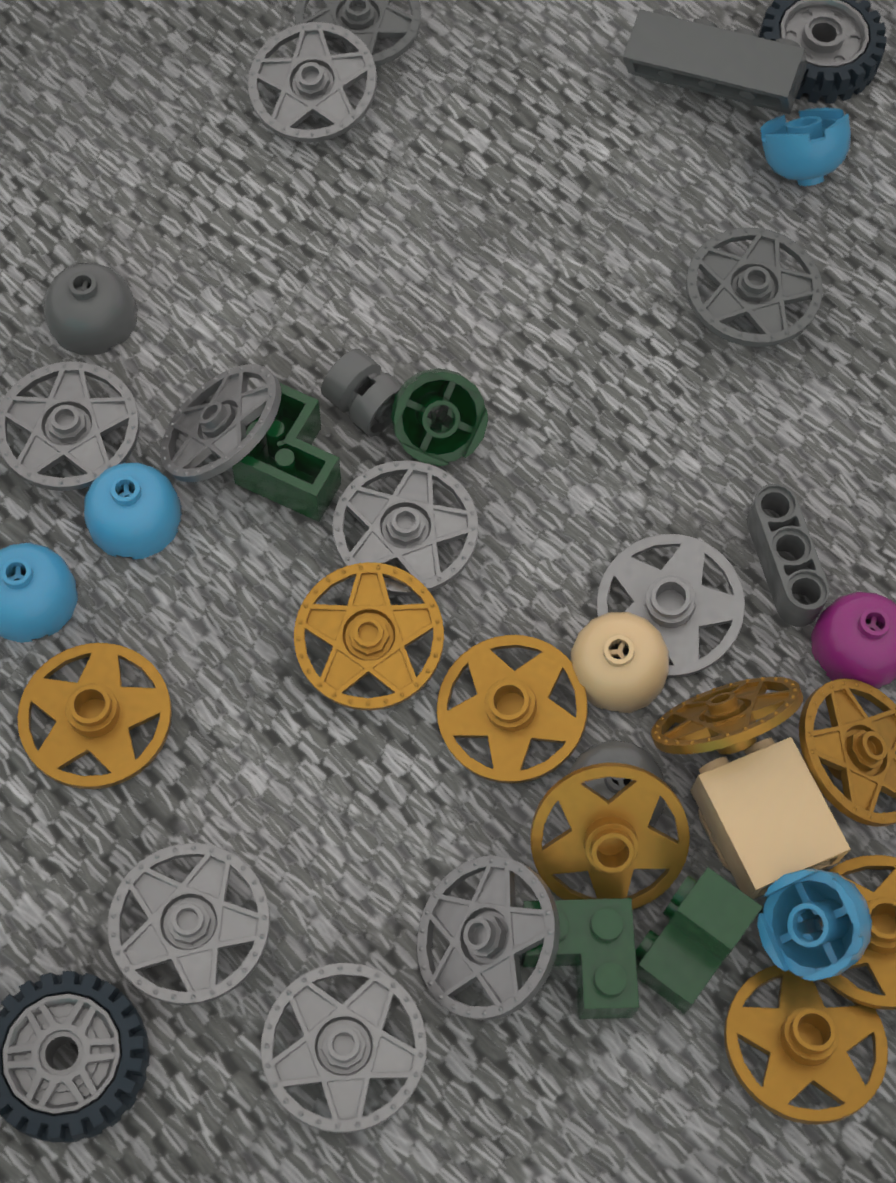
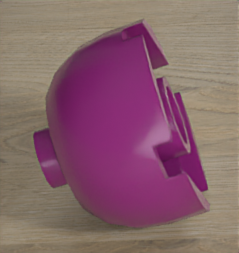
[811,592,896,689]

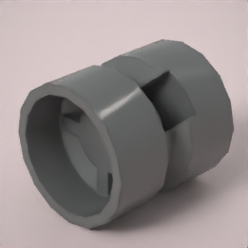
[321,348,402,437]

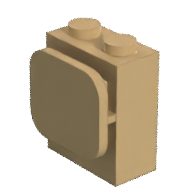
[690,737,851,899]

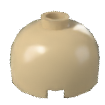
[570,612,669,713]

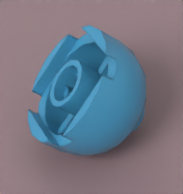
[760,108,851,186]
[84,463,181,559]
[0,543,78,643]
[757,869,872,981]

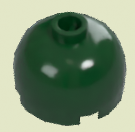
[391,368,488,466]

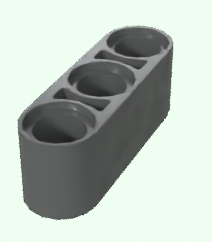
[746,484,830,627]

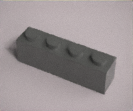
[623,9,807,114]

